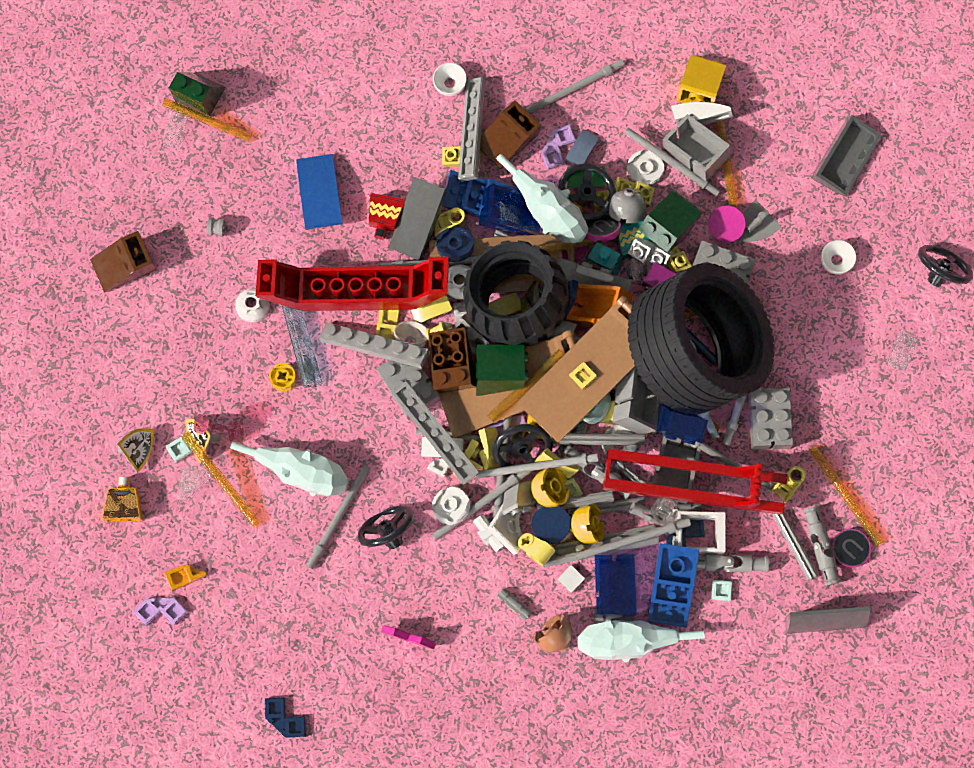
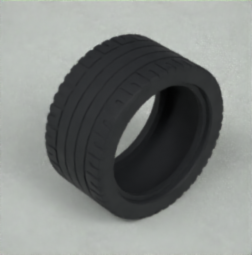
[627,263,775,415]

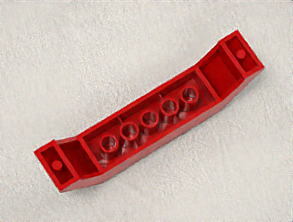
[255,257,449,311]

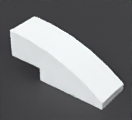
[671,102,733,125]

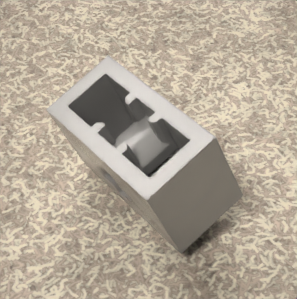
[451,313,492,354]

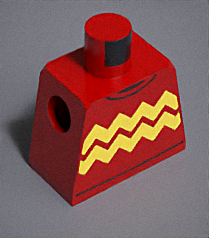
[369,193,405,240]

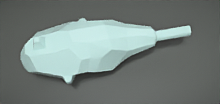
[496,154,588,243]
[230,441,349,497]
[577,619,705,662]

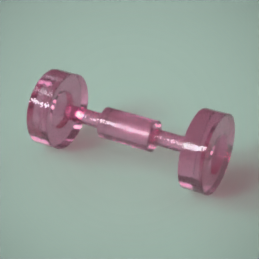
[194,414,244,442]

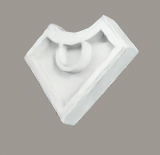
[488,504,523,555]

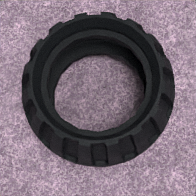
[463,240,569,346]

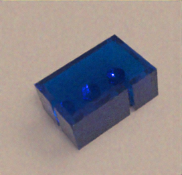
[479,184,540,236]
[657,403,708,445]
[594,554,637,617]

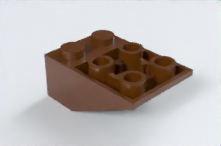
[480,100,541,169]
[90,231,156,293]
[428,327,476,393]

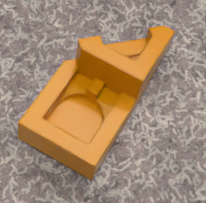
[164,564,206,591]

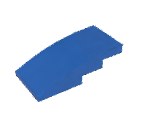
[296,154,343,230]
[443,170,523,226]
[647,543,699,628]

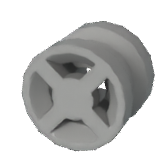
[207,217,226,237]

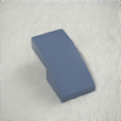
[566,130,599,165]

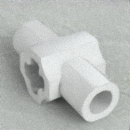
[473,515,505,553]

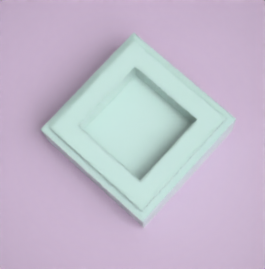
[165,436,192,463]
[711,580,732,602]

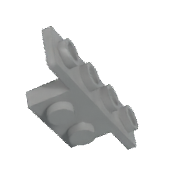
[558,258,632,292]

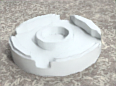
[627,150,664,186]
[432,486,470,525]

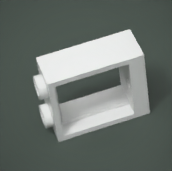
[672,511,725,554]

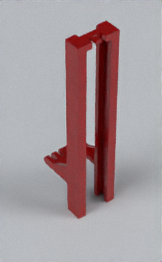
[602,449,788,515]

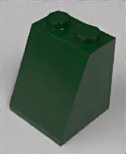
[168,72,226,119]
[638,190,703,253]
[475,345,529,396]

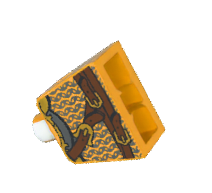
[102,477,143,522]

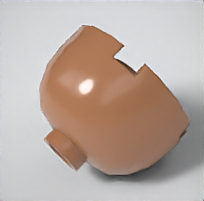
[532,614,573,652]

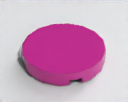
[708,205,746,243]

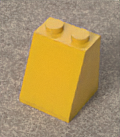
[676,55,726,103]

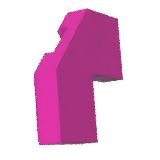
[381,625,436,650]

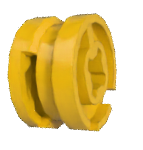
[269,363,297,392]

